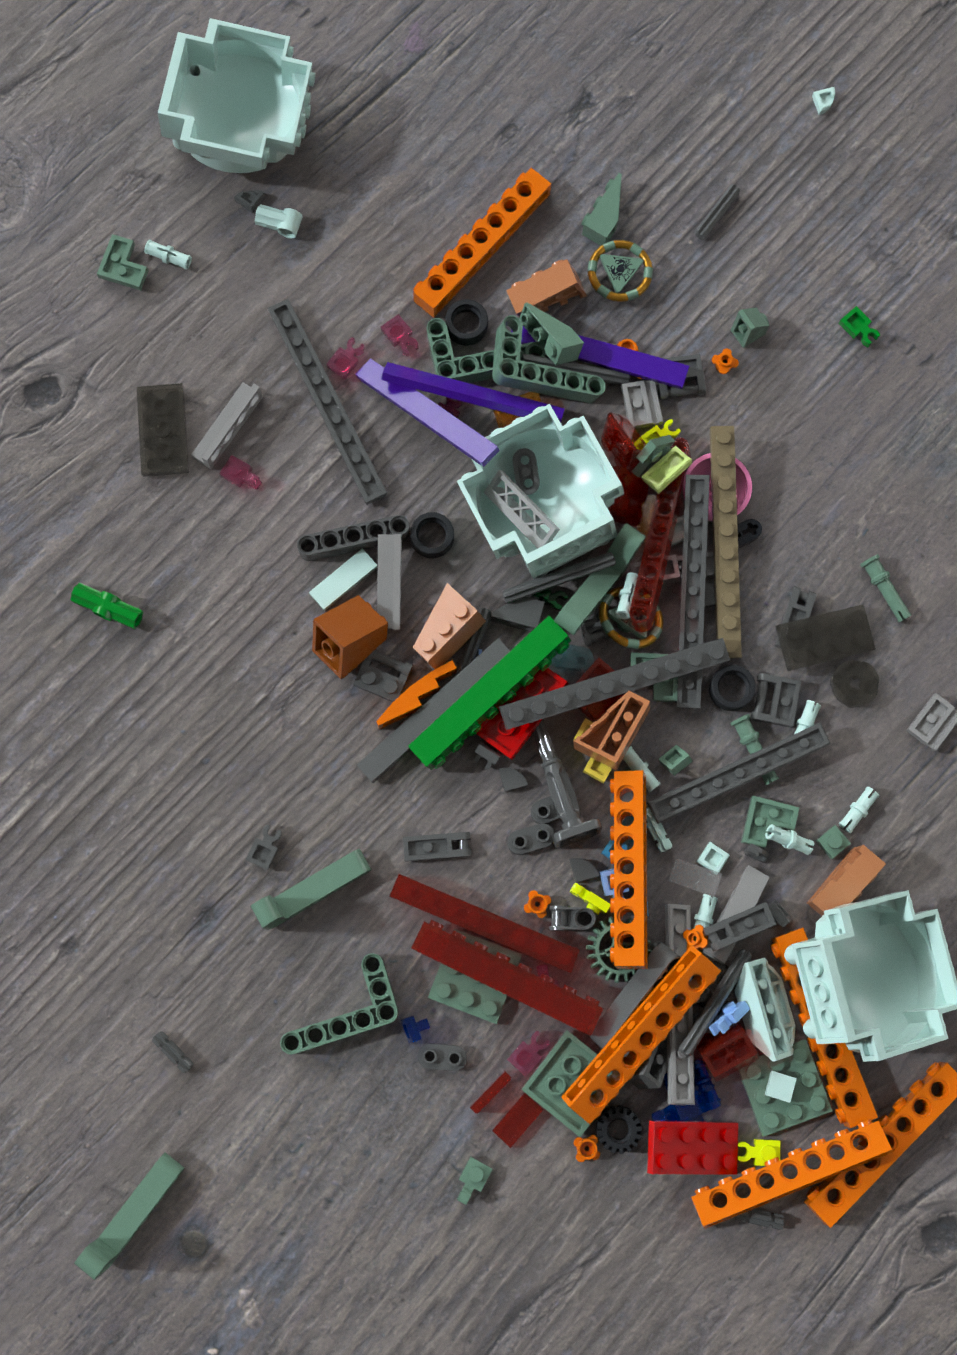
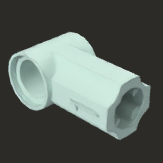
[255,204,303,239]

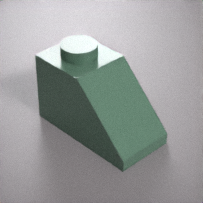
[731,307,769,348]

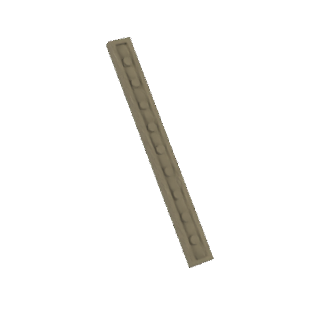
[709,426,742,658]

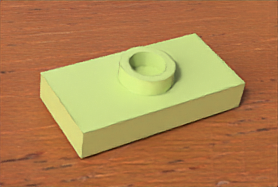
[642,446,692,494]

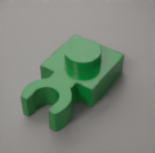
[838,306,880,348]

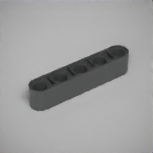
[297,515,410,561]
[590,944,681,1049]

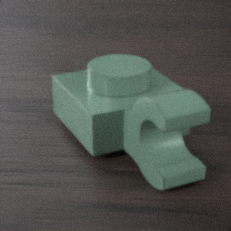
[457,1156,492,1205]

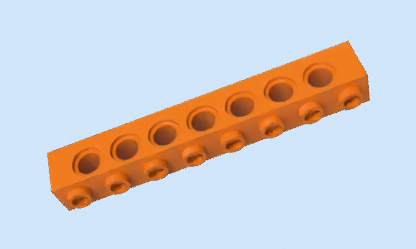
[413,167,551,318]
[610,770,648,969]
[771,928,878,1128]
[561,945,721,1124]
[804,1062,957,1228]
[691,1119,892,1229]

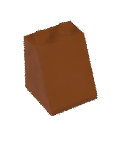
[312,595,388,679]

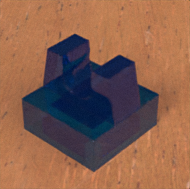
[401,1015,430,1044]

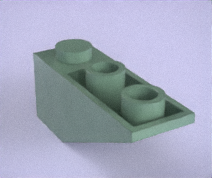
[581,173,622,246]
[519,302,584,365]

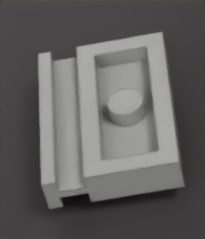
[621,380,663,430]
[906,693,957,752]

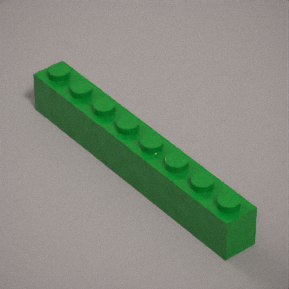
[408,616,572,770]

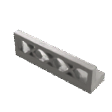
[191,382,263,469]
[484,470,560,549]
[377,534,402,630]

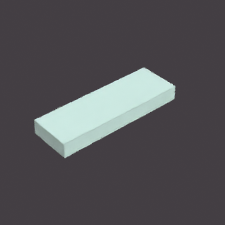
[309,548,378,611]

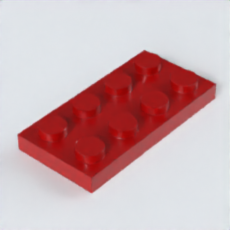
[476,668,569,760]
[647,1120,738,1175]

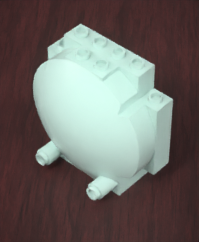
[158,18,316,173]
[457,404,624,579]
[784,890,957,1062]

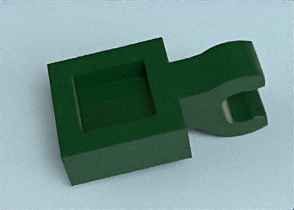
[533,589,568,611]

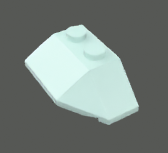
[735,958,796,1061]

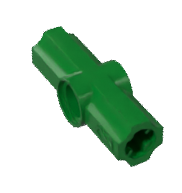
[70,583,144,630]

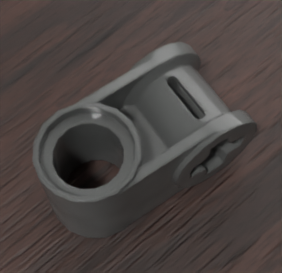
[580,608,610,647]
[549,905,596,931]

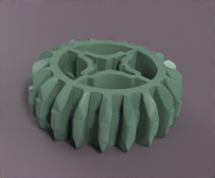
[585,917,652,983]

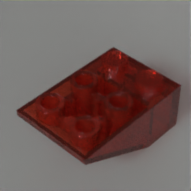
[601,412,646,474]

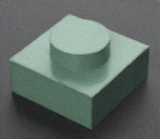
[658,745,693,776]
[815,825,851,859]

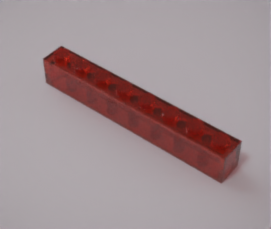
[389,874,580,973]
[411,920,604,1036]

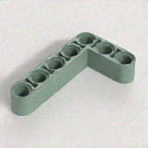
[492,315,606,403]
[427,318,546,383]
[554,523,646,636]
[250,849,372,930]
[280,953,399,1054]
[74,1152,184,1280]

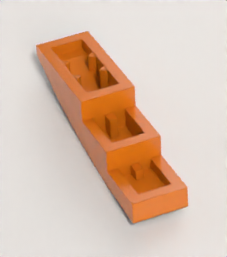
[376,660,457,730]

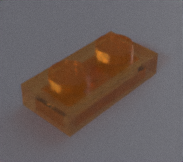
[637,494,661,547]

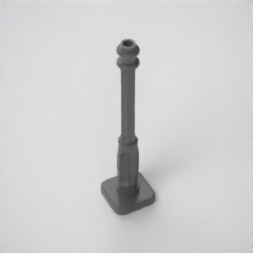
[508,646,602,848]

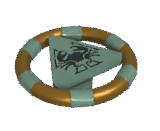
[587,240,653,302]
[599,586,663,649]

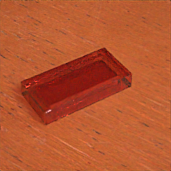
[470,1070,511,1114]
[492,1092,543,1148]

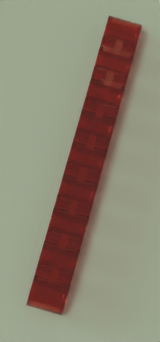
[629,437,691,632]

